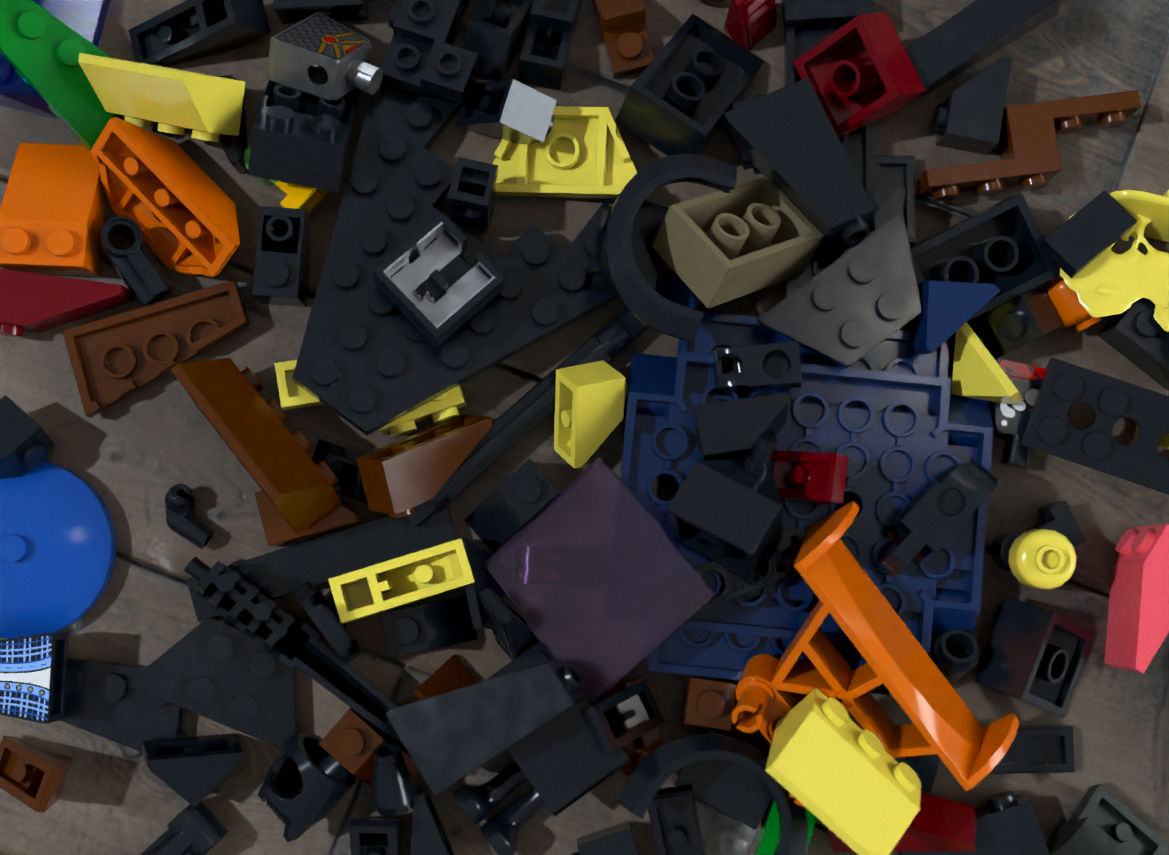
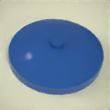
[0,461,116,639]

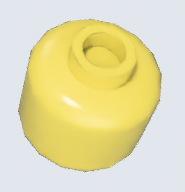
[1008,529,1077,590]

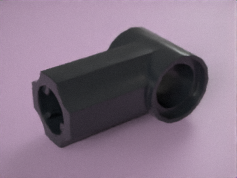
[99,216,176,307]
[140,801,229,855]

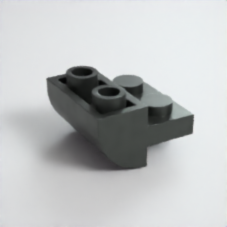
[1046,784,1169,855]

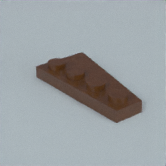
[62,280,250,417]

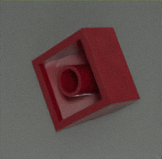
[793,12,926,138]

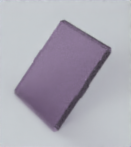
[484,457,716,703]

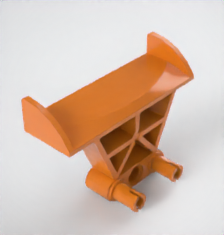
[731,501,1020,807]

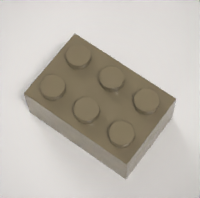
[651,176,824,309]

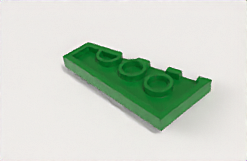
[0,0,114,150]

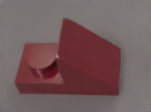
[771,450,849,505]

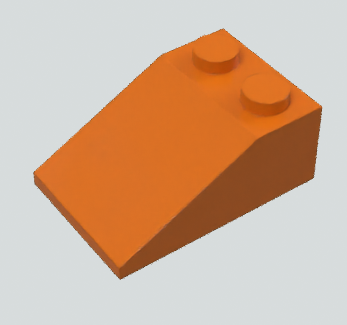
[0,143,106,277]

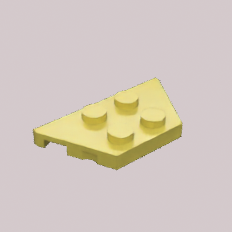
[492,106,637,199]

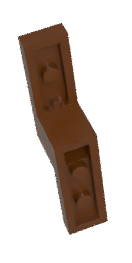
[917,90,1141,201]

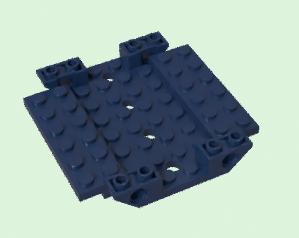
[606,311,994,695]

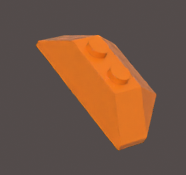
[90,117,240,277]

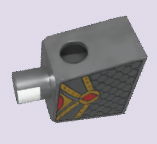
[266,12,383,100]

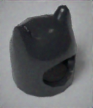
[258,732,356,842]

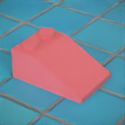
[1104,524,1169,674]

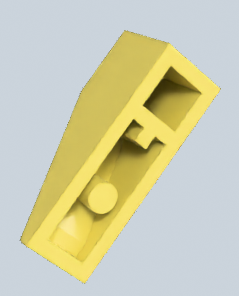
[328,538,475,623]

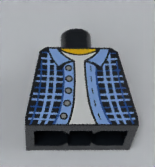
[0,631,69,723]

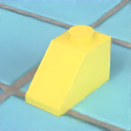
[554,360,628,469]

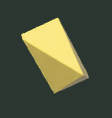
[951,322,1023,405]

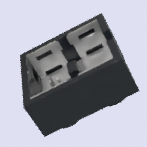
[373,213,505,348]

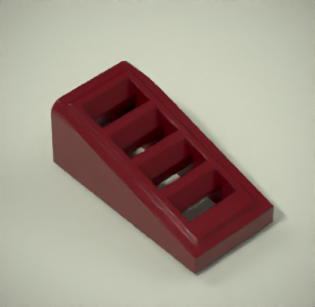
[724,0,776,51]

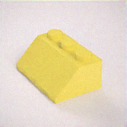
[78,53,246,142]
[765,688,921,855]

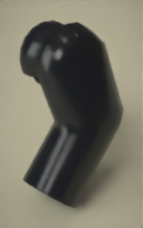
[164,484,214,549]

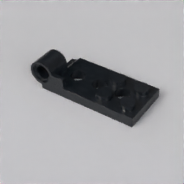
[1019,357,1169,495]

